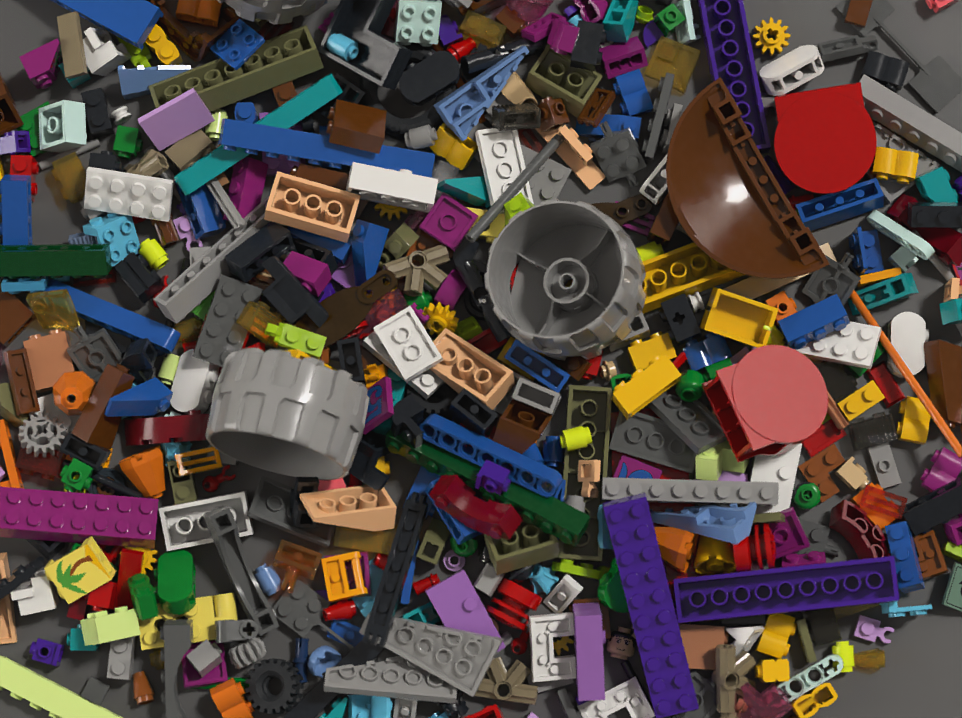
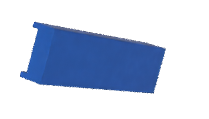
[50,0,164,50]

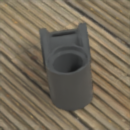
[215,620,259,643]

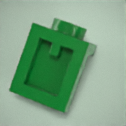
[654,3,685,39]

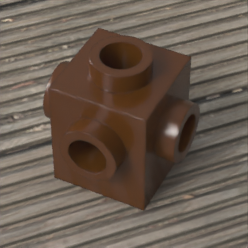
[533,97,570,132]

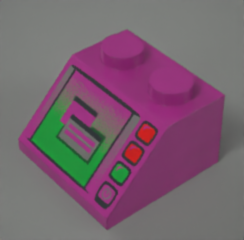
[19,38,63,89]

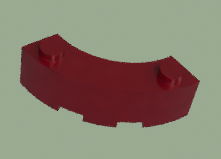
[886,194,962,266]
[124,410,209,446]
[429,475,523,539]
[829,499,892,560]

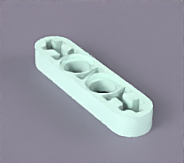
[867,210,935,260]
[767,654,844,708]

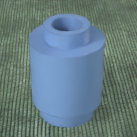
[254,563,283,597]

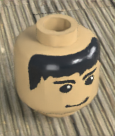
[606,627,637,660]

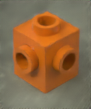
[763,290,797,327]

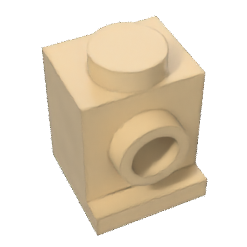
[834,456,869,491]

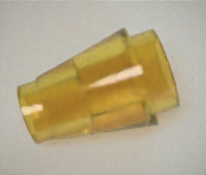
[854,648,885,670]

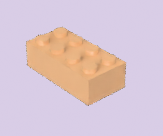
[264,171,361,243]

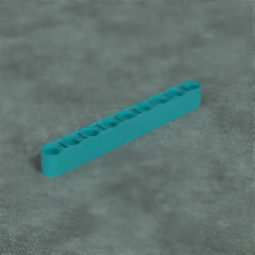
[173,73,343,196]

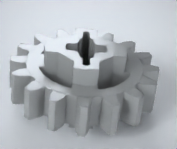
[18,412,66,458]

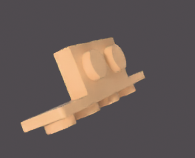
[535,124,605,190]

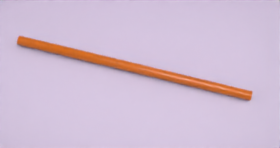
[849,290,962,458]

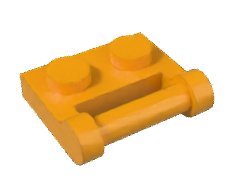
[321,551,368,602]

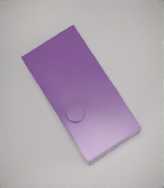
[425,569,506,652]
[573,602,606,701]

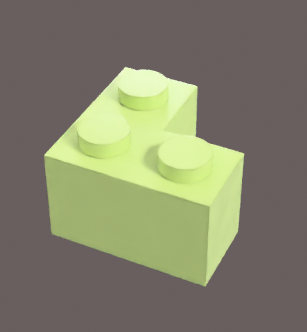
[695,440,749,481]
[80,606,141,646]

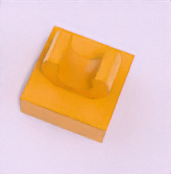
[364,363,388,389]

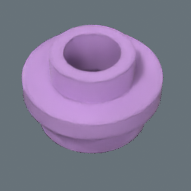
[444,550,465,571]

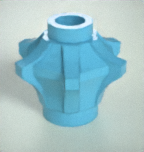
[160,438,192,467]
[529,563,559,594]

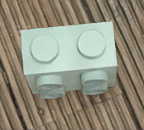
[394,0,442,47]

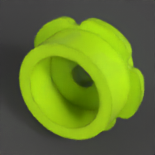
[635,5,654,24]

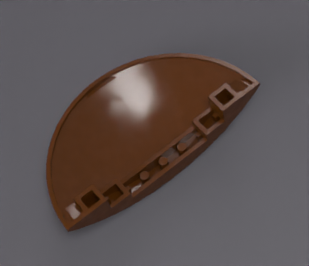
[666,77,830,279]

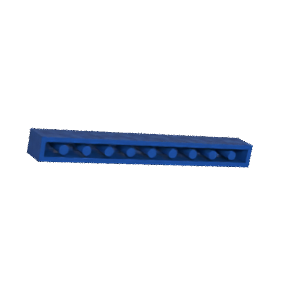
[218,118,435,178]

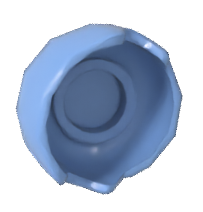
[307,645,342,678]

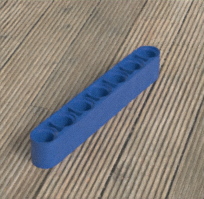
[40,279,181,354]
[419,414,562,497]

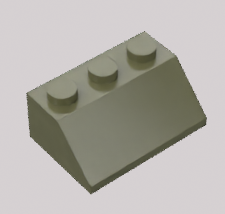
[525,44,603,118]
[484,520,559,575]

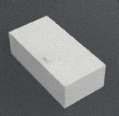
[346,162,438,213]
[743,443,802,514]
[159,491,254,551]

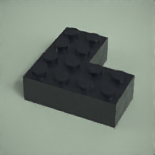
[318,0,413,90]

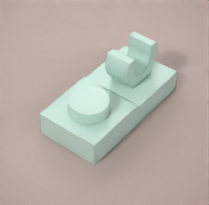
[674,0,701,46]

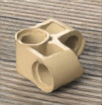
[501,72,538,114]

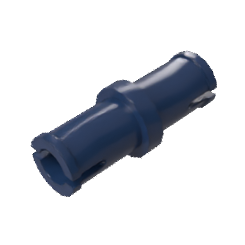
[293,638,309,683]

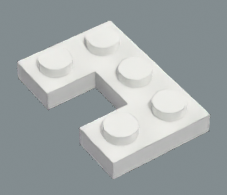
[529,612,576,682]
[577,676,655,718]

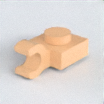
[578,460,601,498]

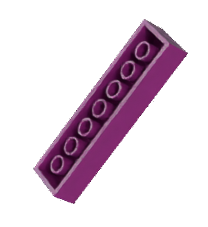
[0,487,159,549]

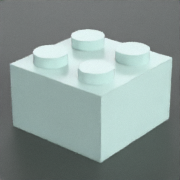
[38,100,87,153]

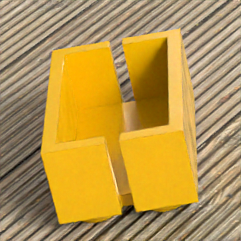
[699,287,779,348]
[612,354,681,420]

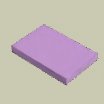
[138,88,215,151]

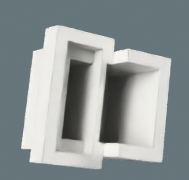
[83,27,131,76]
[10,570,59,616]

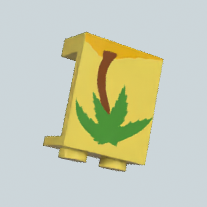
[44,536,116,604]

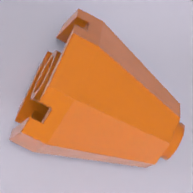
[53,371,97,416]
[119,445,166,499]
[654,527,699,574]

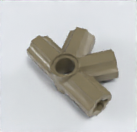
[124,149,169,177]
[383,244,450,297]
[712,644,757,713]
[474,657,538,705]

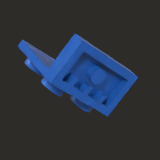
[210,19,265,70]
[848,227,884,276]

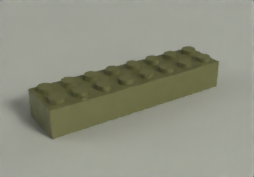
[148,25,324,112]
[558,385,612,562]

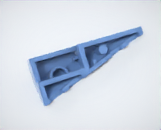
[433,46,529,141]
[118,65,191,100]
[650,502,757,544]

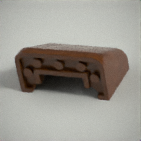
[146,0,241,62]

